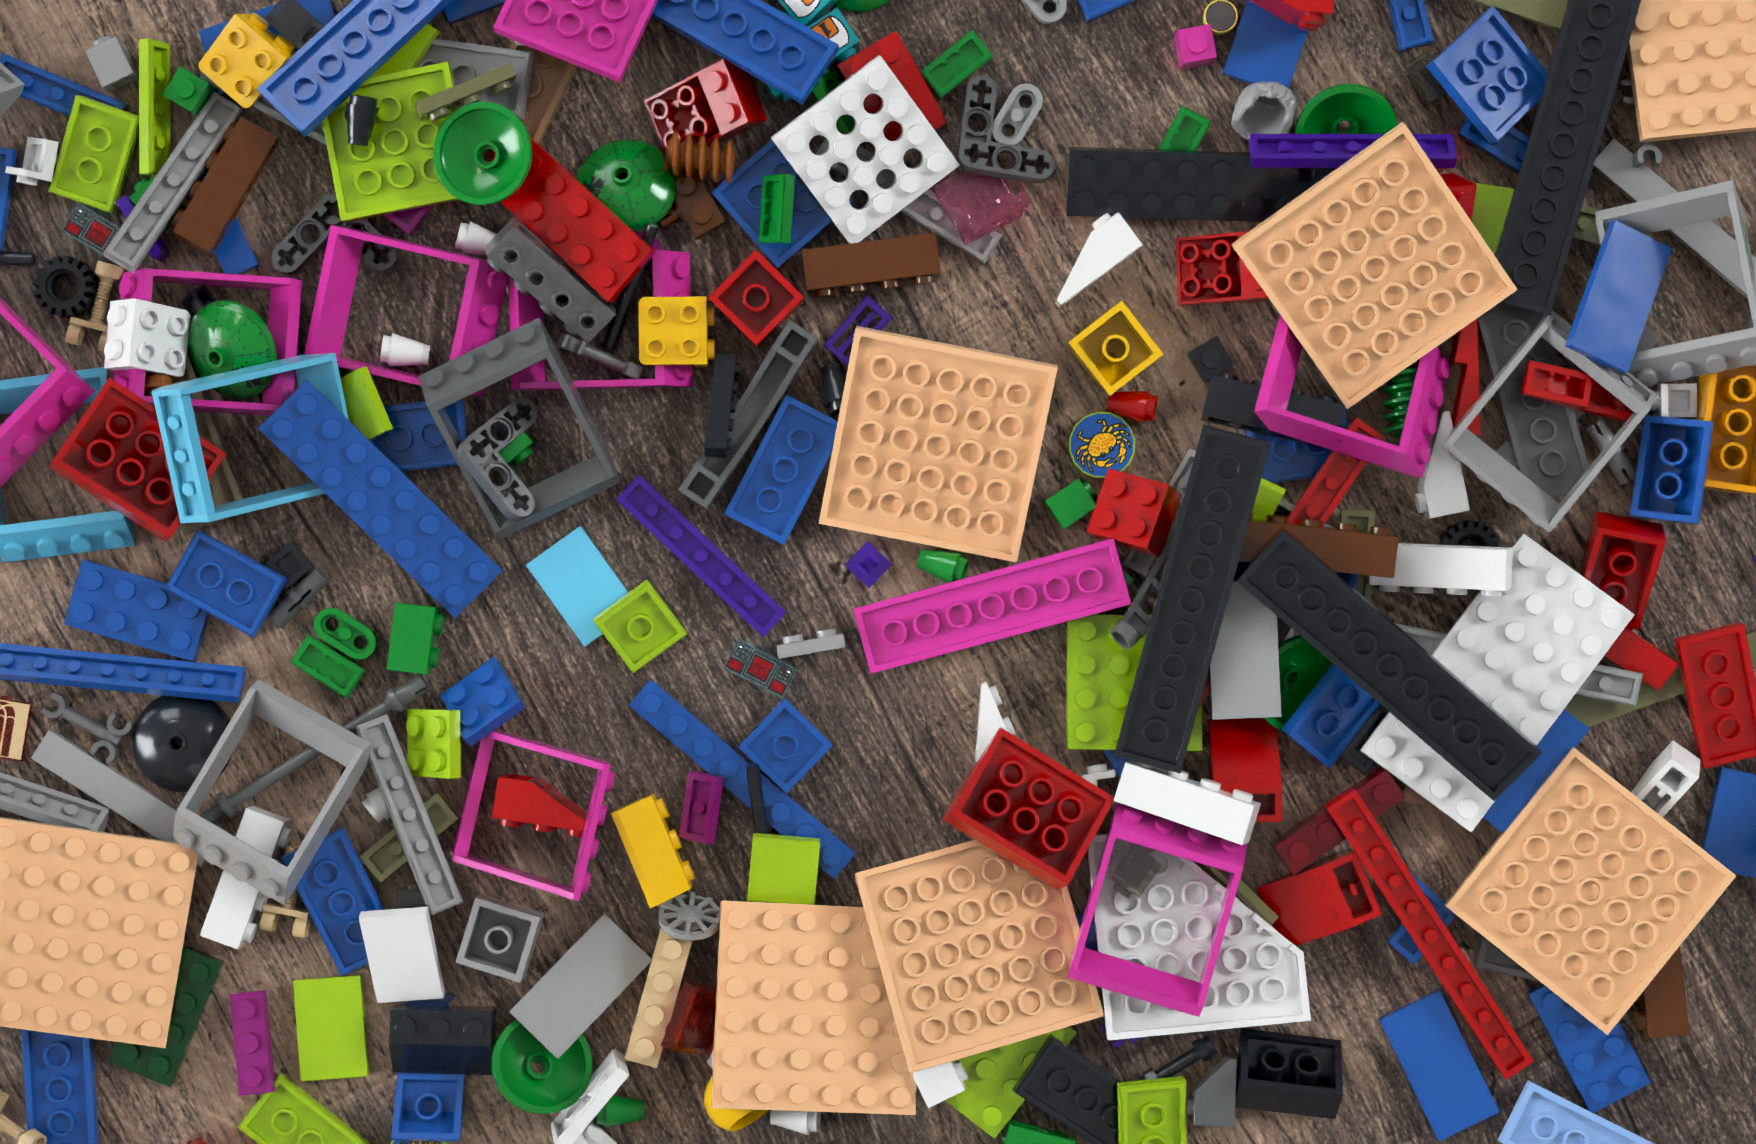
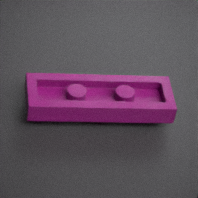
[229,990,276,1096]

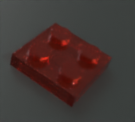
[661,982,717,1056]

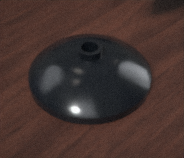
[132,696,233,792]

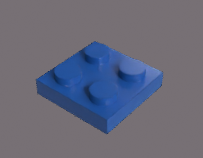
[440,656,526,747]
[738,698,833,794]

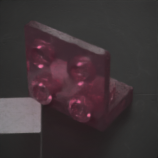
[933,160,1031,245]

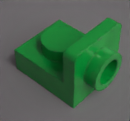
[495,432,536,481]

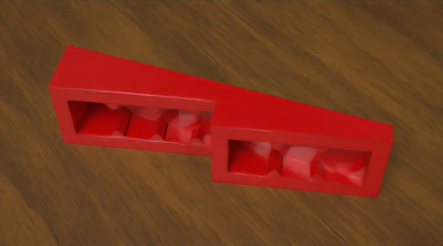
[1449,319,1481,437]
[1521,360,1648,425]

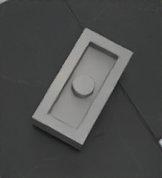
[776,628,846,659]

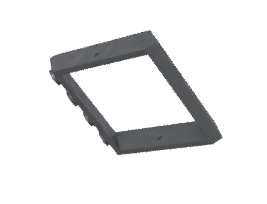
[419,318,620,539]

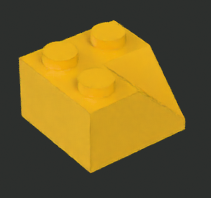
[1066,301,1163,396]

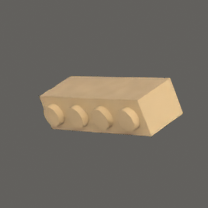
[625,927,693,1068]

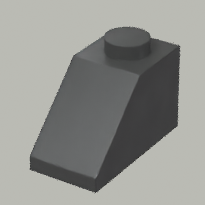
[1186,1054,1237,1127]

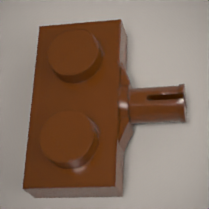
[660,168,727,240]

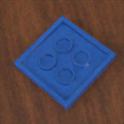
[1426,6,1548,145]
[711,140,854,269]

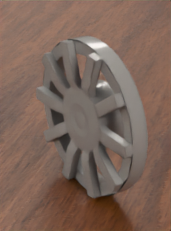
[658,892,720,941]

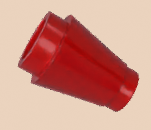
[1107,391,1158,424]

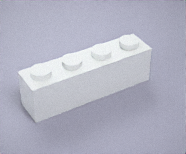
[1369,543,1513,597]
[1114,760,1261,845]
[200,806,292,949]

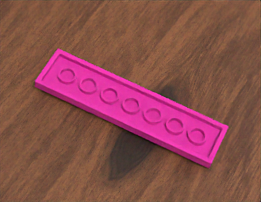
[853,538,1132,674]

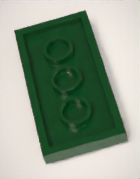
[108,944,225,1087]

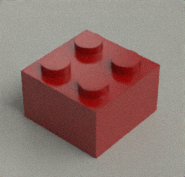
[708,250,805,348]
[1086,468,1182,558]

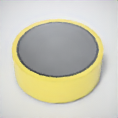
[1203,0,1238,35]

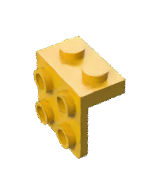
[199,13,296,108]
[639,296,715,367]

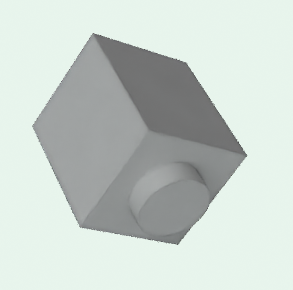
[85,36,139,93]

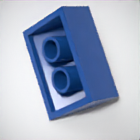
[1630,415,1714,524]

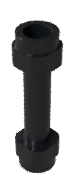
[1138,1035,1217,1080]

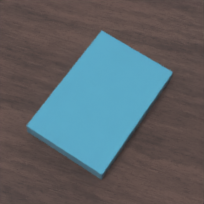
[526,526,629,647]

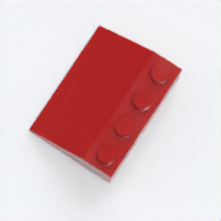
[48,377,227,542]
[942,727,1115,890]

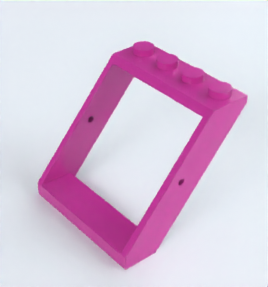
[304,225,509,397]
[509,250,693,391]
[113,268,302,416]
[0,297,95,488]
[1254,315,1450,477]
[451,729,615,901]
[1068,802,1247,1017]

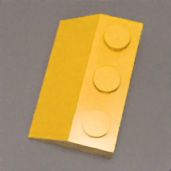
[611,793,695,908]

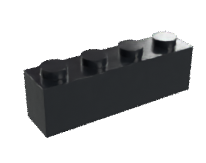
[1201,373,1345,451]

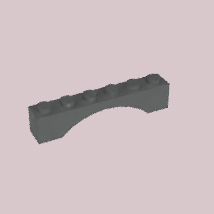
[678,320,819,510]

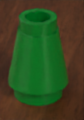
[917,549,969,583]
[596,1095,644,1128]

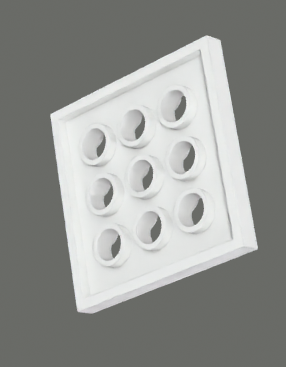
[771,55,960,244]

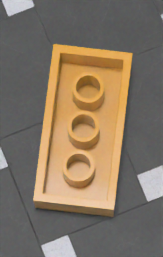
[1693,365,1756,496]

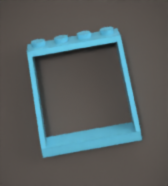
[152,353,349,523]
[0,367,136,563]

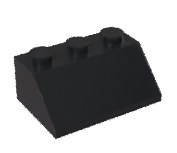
[389,1004,497,1075]
[1235,1028,1343,1119]

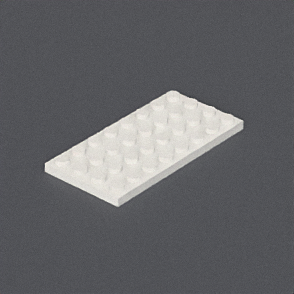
[1360,533,1635,832]

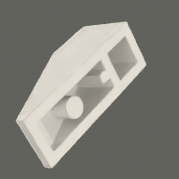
[1055,212,1142,308]
[1414,411,1470,519]
[1631,740,1700,817]

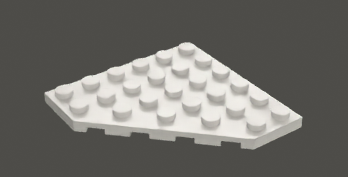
[1087,834,1311,1041]

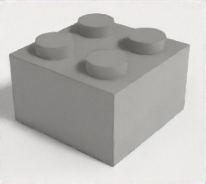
[455,894,545,983]

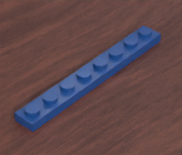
[0,643,247,703]
[629,679,856,879]

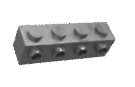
[486,217,616,343]

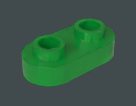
[314,608,378,659]

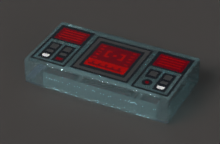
[61,202,121,266]
[723,638,798,699]

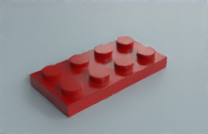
[1675,622,1756,769]

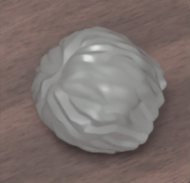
[1231,81,1297,140]

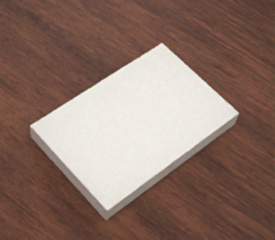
[359,907,445,1003]
[551,1049,629,1144]

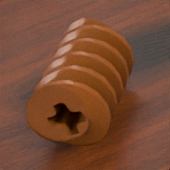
[663,131,736,185]

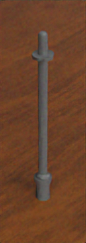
[199,674,431,823]

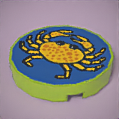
[1068,412,1135,479]

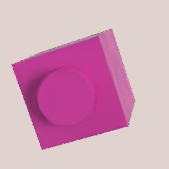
[1173,24,1217,71]

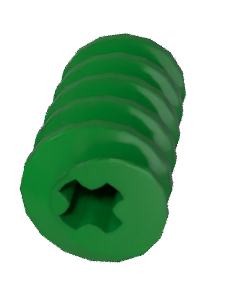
[1382,368,1417,438]

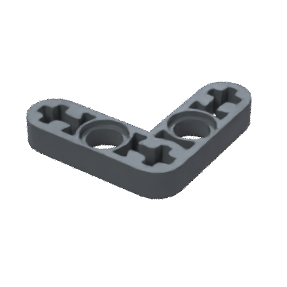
[956,75,1055,184]
[271,194,399,275]
[457,398,538,521]

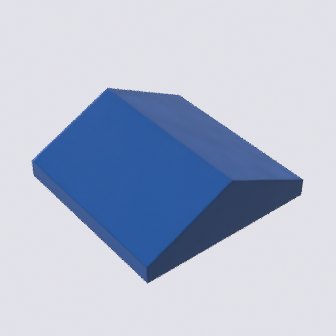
[391,1073,465,1142]

